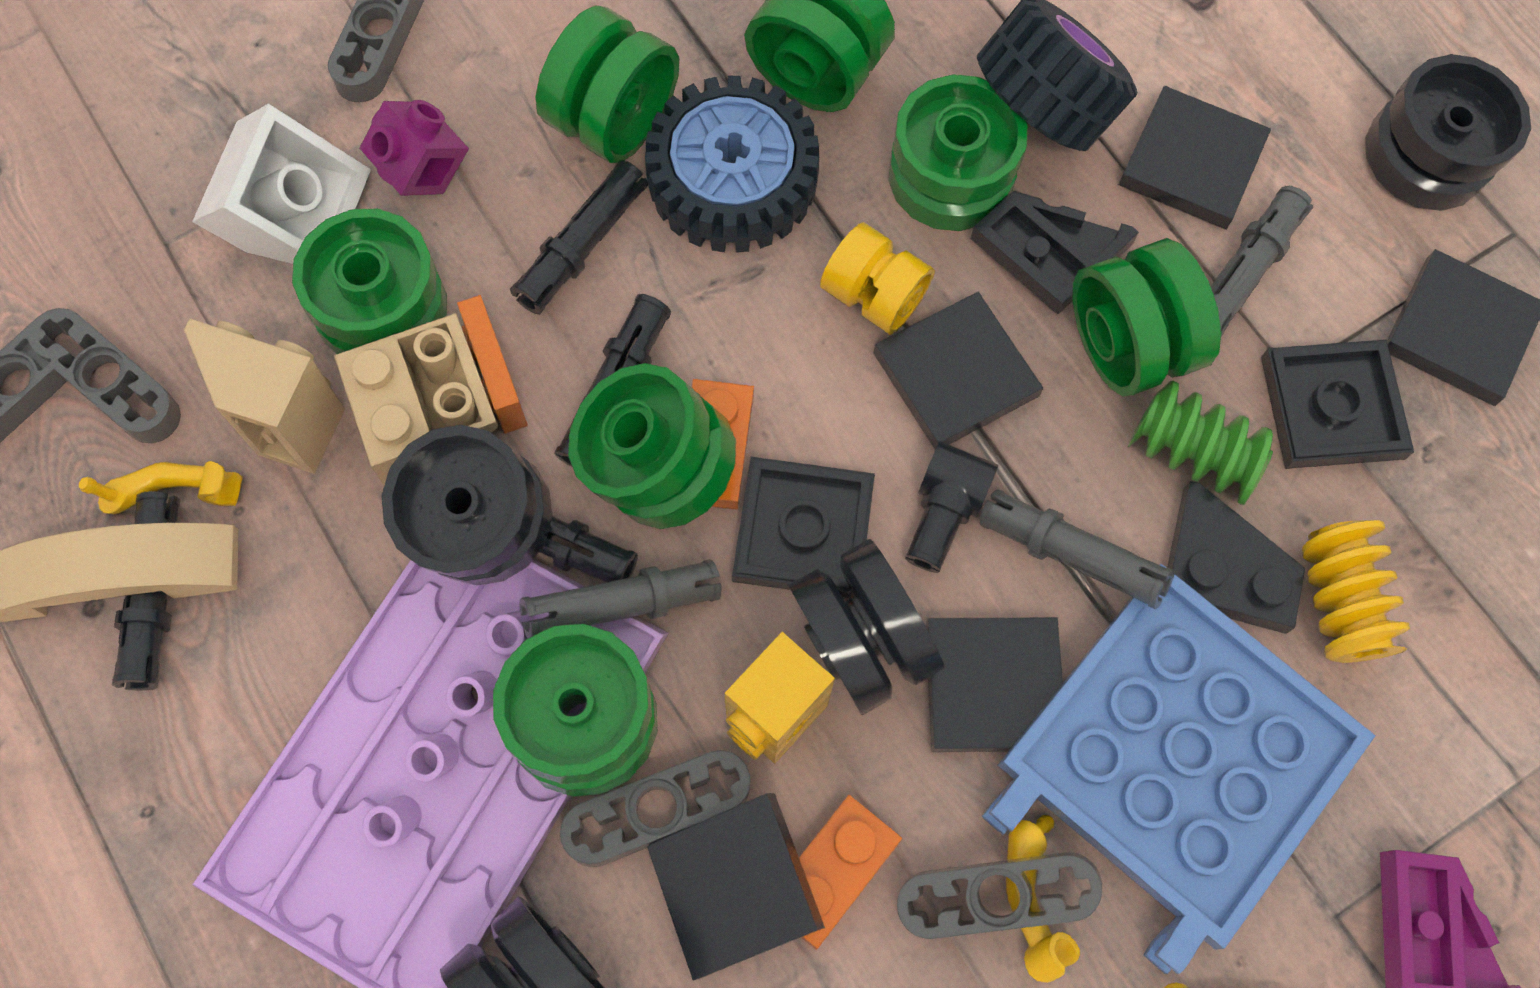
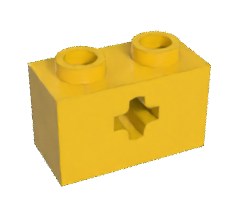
[724,632,835,764]

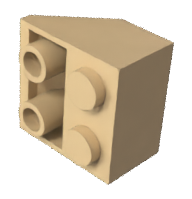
[334,313,498,485]
[184,319,345,474]

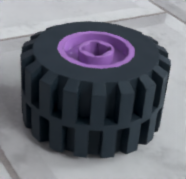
[977,0,1138,151]

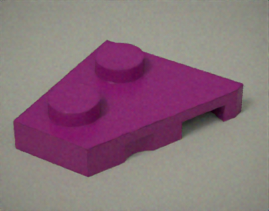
[1380,850,1521,988]

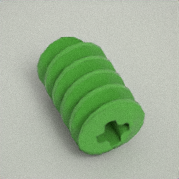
[1128,381,1273,505]

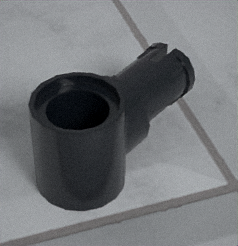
[905,441,999,573]

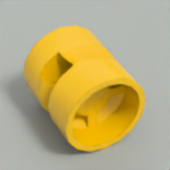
[820,222,935,335]

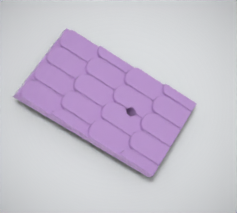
[193,558,669,988]

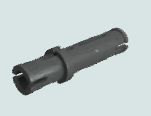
[1211,186,1313,337]
[980,489,1175,609]
[519,559,722,639]

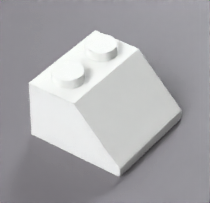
[192,103,371,264]

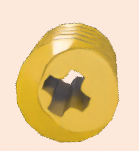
[1302,520,1410,663]

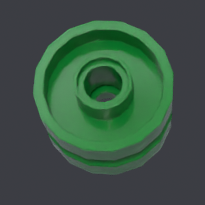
[744,0,895,112]
[535,5,680,163]
[888,74,1028,231]
[292,208,447,354]
[1072,238,1222,397]
[568,363,736,529]
[493,624,658,797]

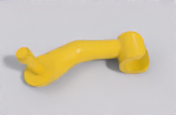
[78,461,243,514]
[1006,815,1080,982]

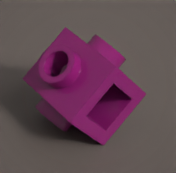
[359,100,469,196]

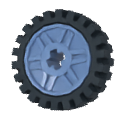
[645,75,819,253]

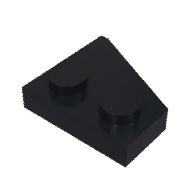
[970,191,1139,314]
[1167,481,1305,634]

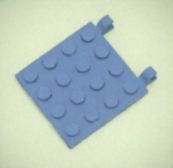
[982,564,1376,974]

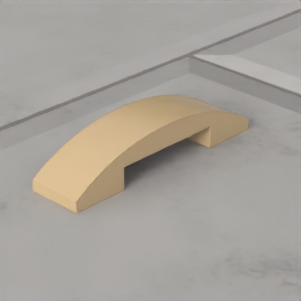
[0,523,239,623]

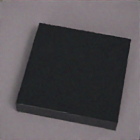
[1118,85,1271,230]
[1387,249,1540,406]
[873,291,1043,450]
[1261,339,1414,469]
[732,457,875,598]
[925,617,1063,752]
[647,793,825,981]

